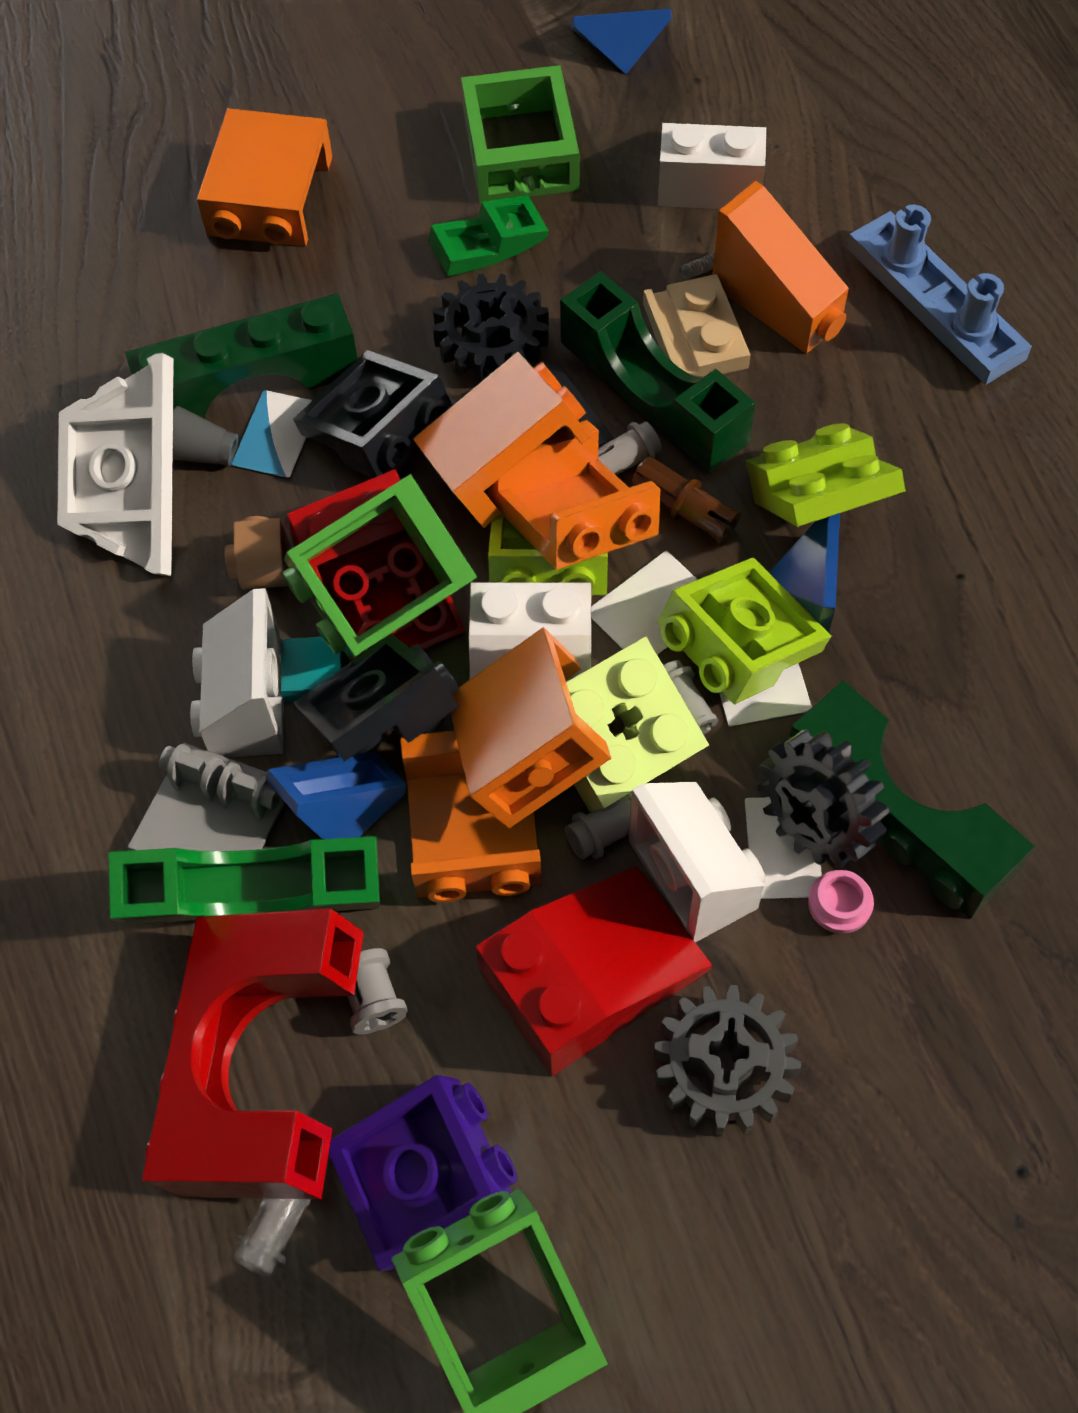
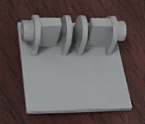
[128,742,285,851]

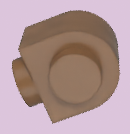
[225,516,291,590]

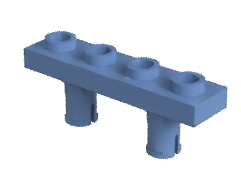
[847,204,1032,385]

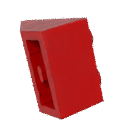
[284,469,466,662]

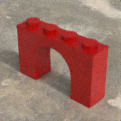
[142,908,364,1199]

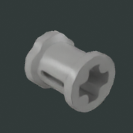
[348,948,408,1035]

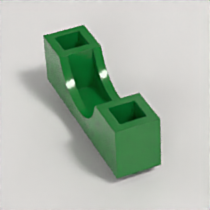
[108,836,380,925]

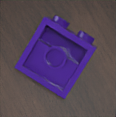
[329,1075,517,1271]

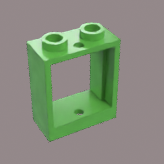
[461,65,580,203]
[282,474,477,660]
[391,1188,608,1413]

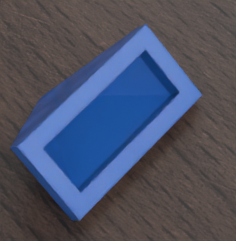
[570,8,671,74]
[769,513,840,633]
[266,751,407,839]

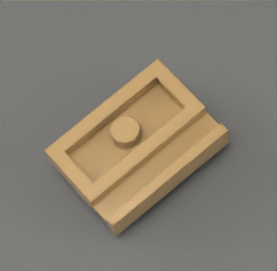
[643,274,751,377]

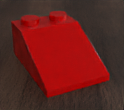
[476,866,712,1076]

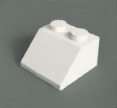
[657,123,766,209]
[469,583,591,682]
[190,588,284,758]
[629,782,765,943]

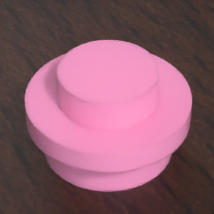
[808,870,874,934]

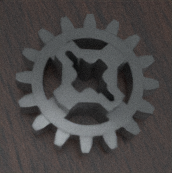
[653,985,801,1136]

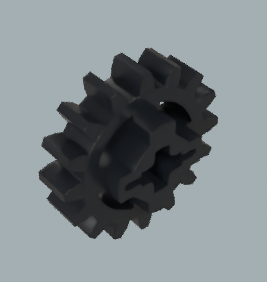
[432,274,549,382]
[757,730,889,867]

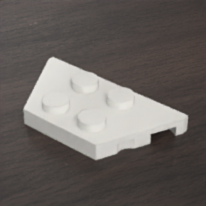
[57,353,173,576]

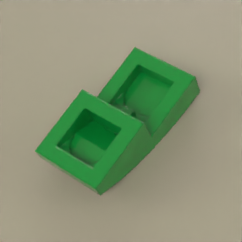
[428,195,549,277]

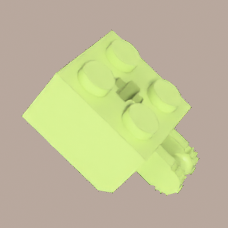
[566,636,709,812]

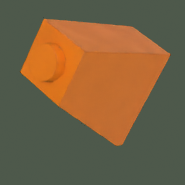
[712,181,849,354]

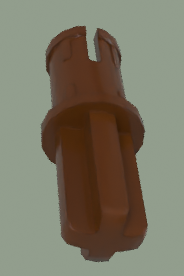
[632,457,741,544]

